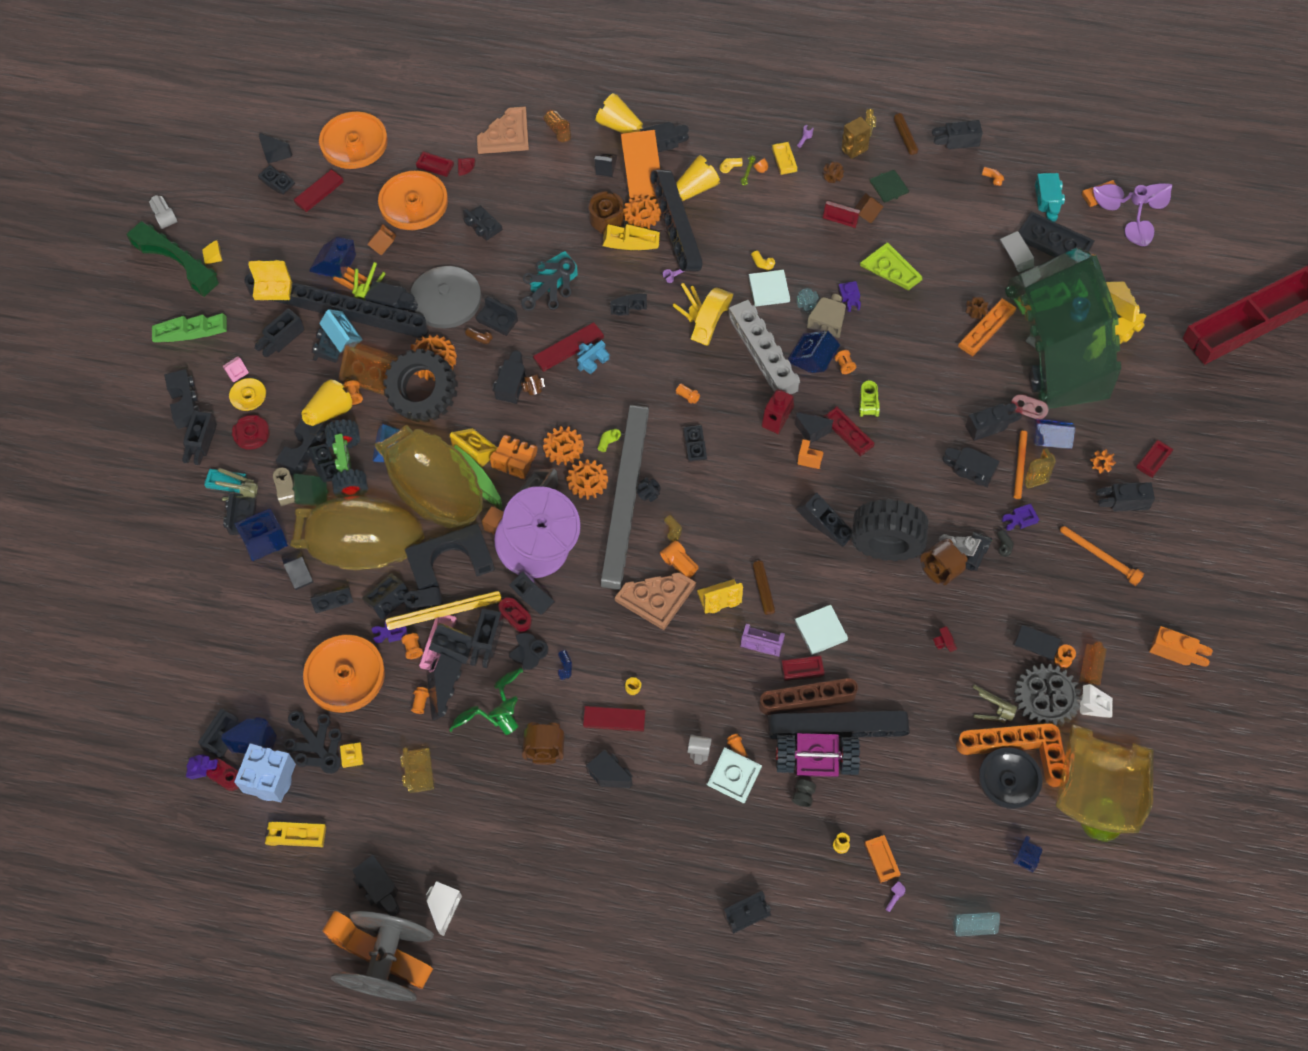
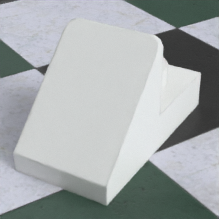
[1080,684,1112,718]

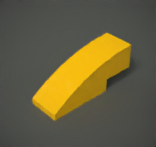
[603,224,660,250]

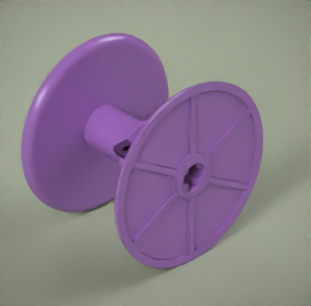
[494,487,580,578]

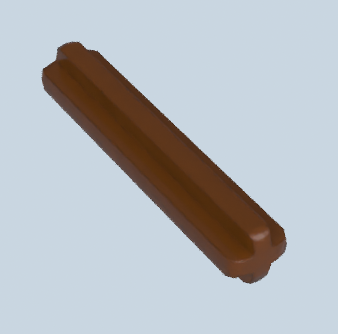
[894,113,919,155]
[753,560,775,615]

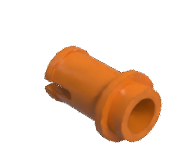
[676,383,700,404]
[411,687,429,714]
[727,734,748,758]

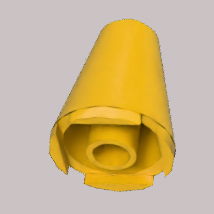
[595,93,643,134]
[676,155,720,201]
[301,380,352,426]

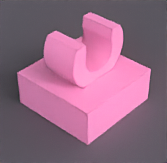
[223,356,249,382]

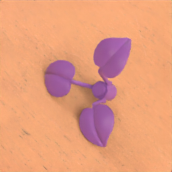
[1093,184,1172,246]

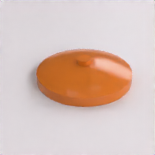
[319,112,388,169]
[378,171,448,230]
[303,635,385,713]

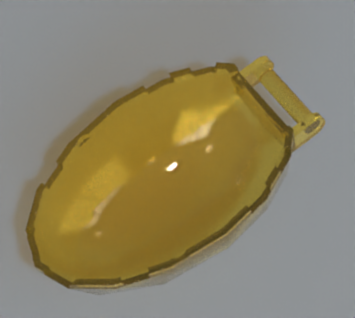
[375,425,483,529]
[290,495,424,570]

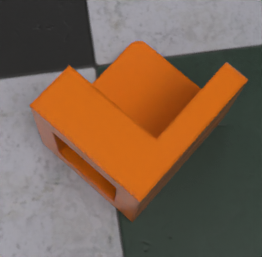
[798,440,823,469]

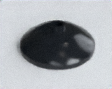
[979,748,1043,809]

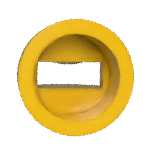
[625,677,641,695]

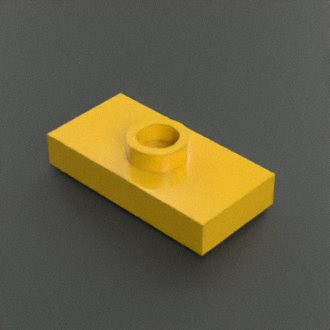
[772,142,797,175]

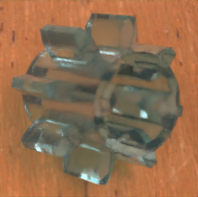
[796,288,819,311]

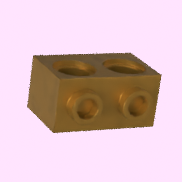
[841,117,871,159]

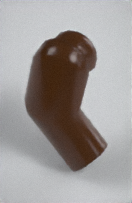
[465,328,493,344]

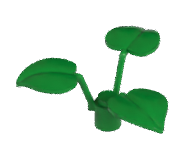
[449,668,523,735]

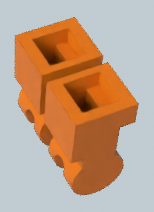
[490,435,537,480]

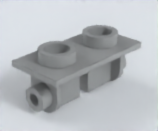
[939,534,981,556]

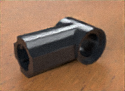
[965,531,993,571]

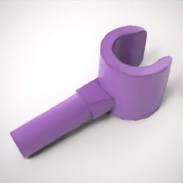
[797,125,814,148]
[662,269,685,283]
[885,882,905,912]

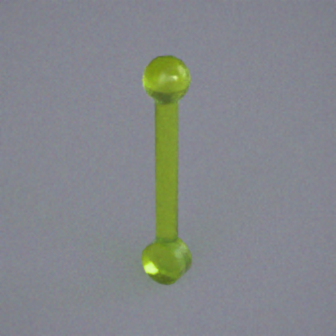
[741,156,756,185]

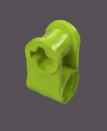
[859,381,879,417]

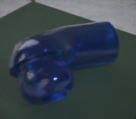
[558,650,572,680]

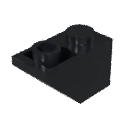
[509,572,555,615]
[586,750,633,788]

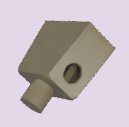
[807,294,846,338]

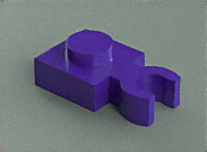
[838,281,861,312]
[1002,504,1039,530]
[372,622,408,643]

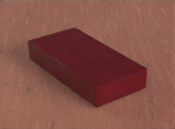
[416,151,454,177]
[823,201,860,228]
[1136,439,1174,478]
[781,655,825,681]

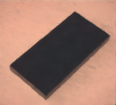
[1018,211,1095,269]

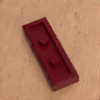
[294,169,344,212]
[823,407,875,457]
[583,706,646,732]

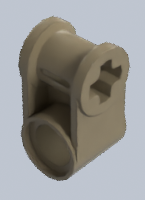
[273,468,300,506]

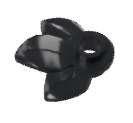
[509,633,548,670]

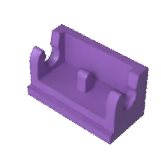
[741,623,785,657]

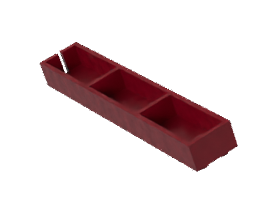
[1182,266,1308,365]

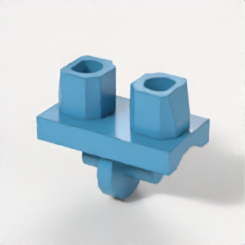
[577,340,609,374]

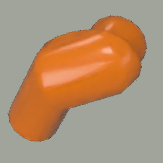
[982,167,1004,186]

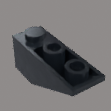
[795,492,852,547]
[427,653,462,721]

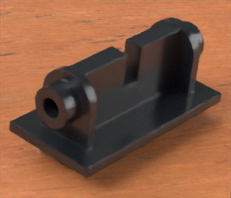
[310,585,353,613]

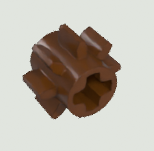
[822,162,844,183]
[966,297,988,319]
[521,374,545,395]

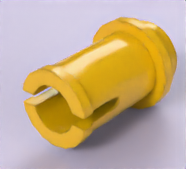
[833,833,850,854]

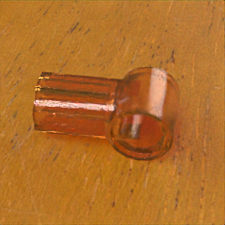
[544,109,571,142]

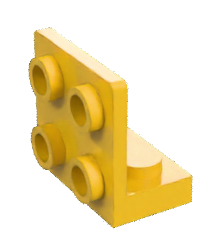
[249,260,292,300]
[697,579,743,614]

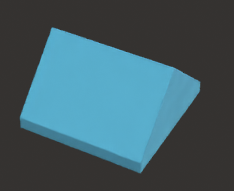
[319,310,363,352]

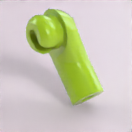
[597,429,621,452]

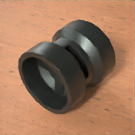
[791,779,816,807]

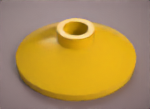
[229,378,266,411]

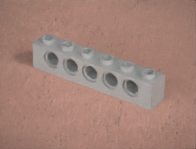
[729,300,800,394]

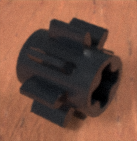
[637,477,661,502]

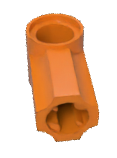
[660,540,698,578]

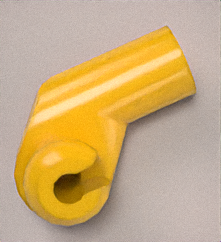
[720,158,742,173]
[751,251,775,270]

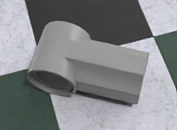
[149,195,177,229]
[688,735,711,765]

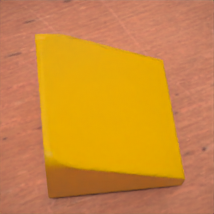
[202,240,223,265]

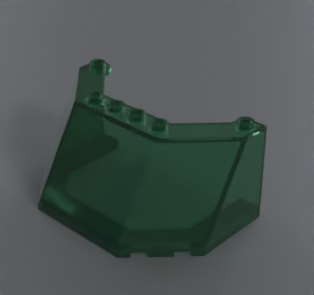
[1005,248,1121,409]

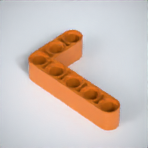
[956,724,1068,787]
[322,911,433,989]

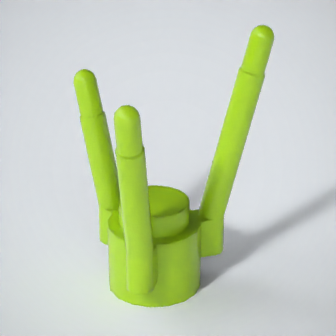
[352,262,385,301]

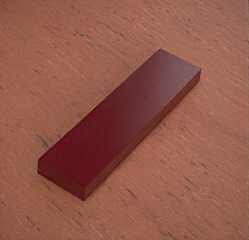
[533,322,604,372]

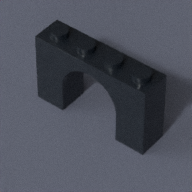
[405,524,495,590]

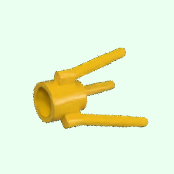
[673,283,702,322]

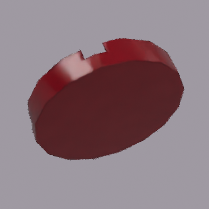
[232,415,270,450]

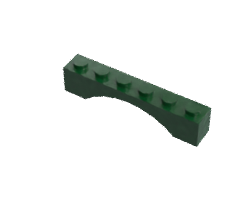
[126,221,219,297]

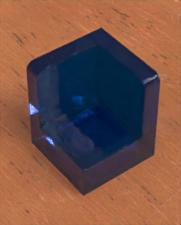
[1013,835,1043,872]

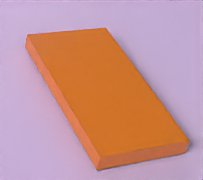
[621,130,660,200]

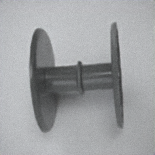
[331,911,434,1002]

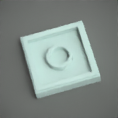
[749,270,790,307]
[795,605,848,655]
[707,747,762,803]

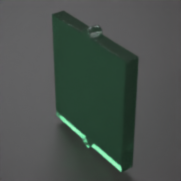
[870,169,909,203]
[292,474,329,507]

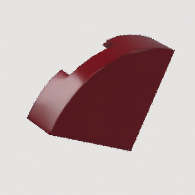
[458,158,476,176]

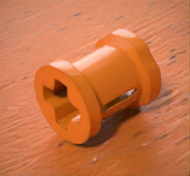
[834,350,856,374]
[343,380,363,405]
[401,633,423,659]
[1054,644,1076,668]

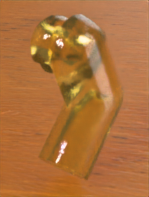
[664,515,682,542]

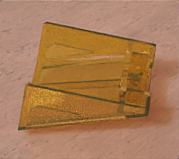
[1056,724,1153,833]

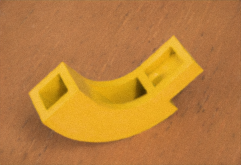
[691,288,733,346]

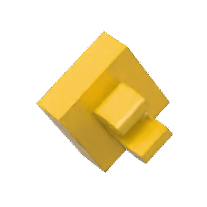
[340,743,364,768]

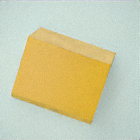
[450,428,498,468]

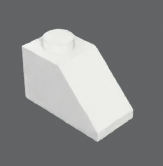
[426,882,462,936]

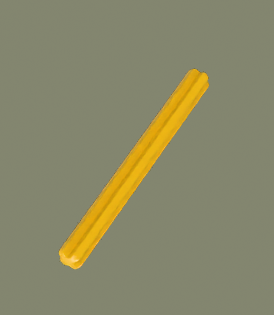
[386,591,501,630]

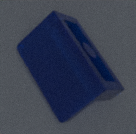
[1034,419,1076,449]

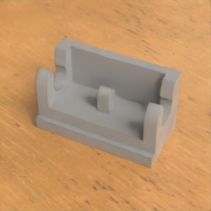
[1000,231,1034,272]

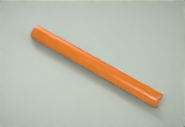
[1014,431,1027,499]

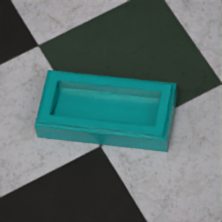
[204,469,247,493]

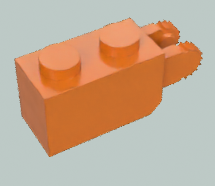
[1149,626,1213,667]

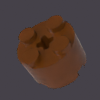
[589,191,624,234]
[920,538,968,585]
[522,722,565,765]

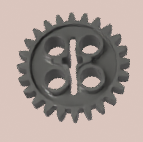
[1014,664,1082,727]

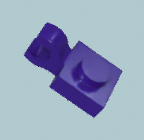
[186,754,218,779]

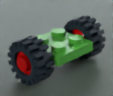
[325,419,368,500]

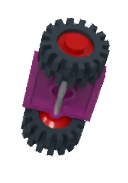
[776,733,860,777]

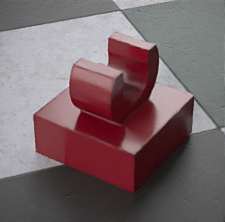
[933,626,957,652]

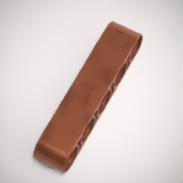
[759,678,858,715]

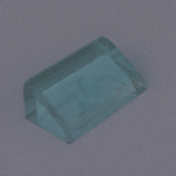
[953,912,1000,937]

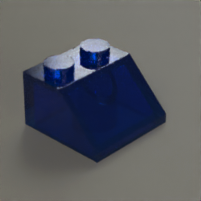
[309,237,356,279]
[788,330,840,373]
[234,509,288,561]
[221,717,277,754]

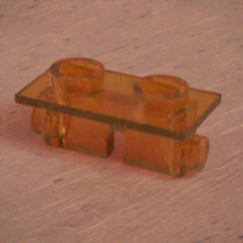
[1080,641,1107,686]

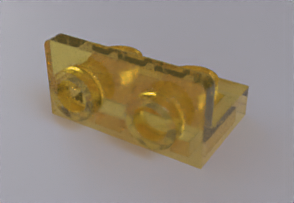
[1024,448,1056,489]
[400,748,434,793]

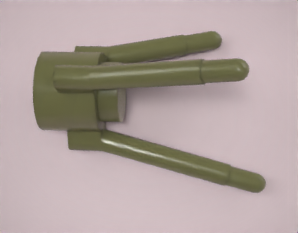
[215,468,258,501]
[973,685,1017,724]

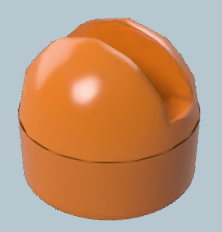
[754,158,768,173]

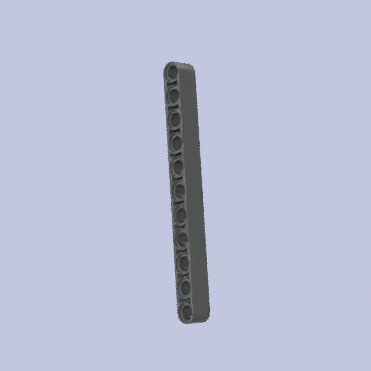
[601,405,649,590]

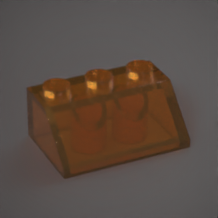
[338,342,398,396]

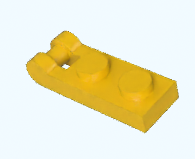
[265,822,326,847]

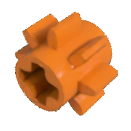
[1090,449,1116,474]

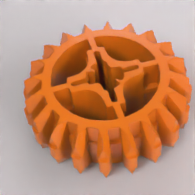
[411,334,457,381]

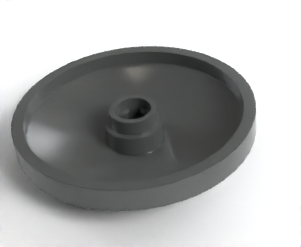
[410,266,481,328]

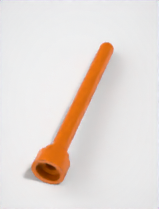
[1060,526,1145,586]

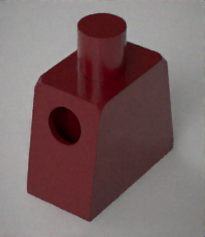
[762,389,794,434]

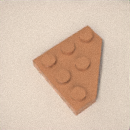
[477,107,529,154]
[615,573,696,630]

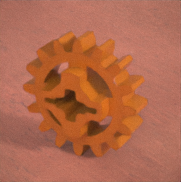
[623,195,661,229]
[543,426,584,466]
[567,459,608,500]

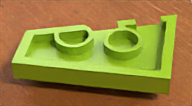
[860,242,922,290]

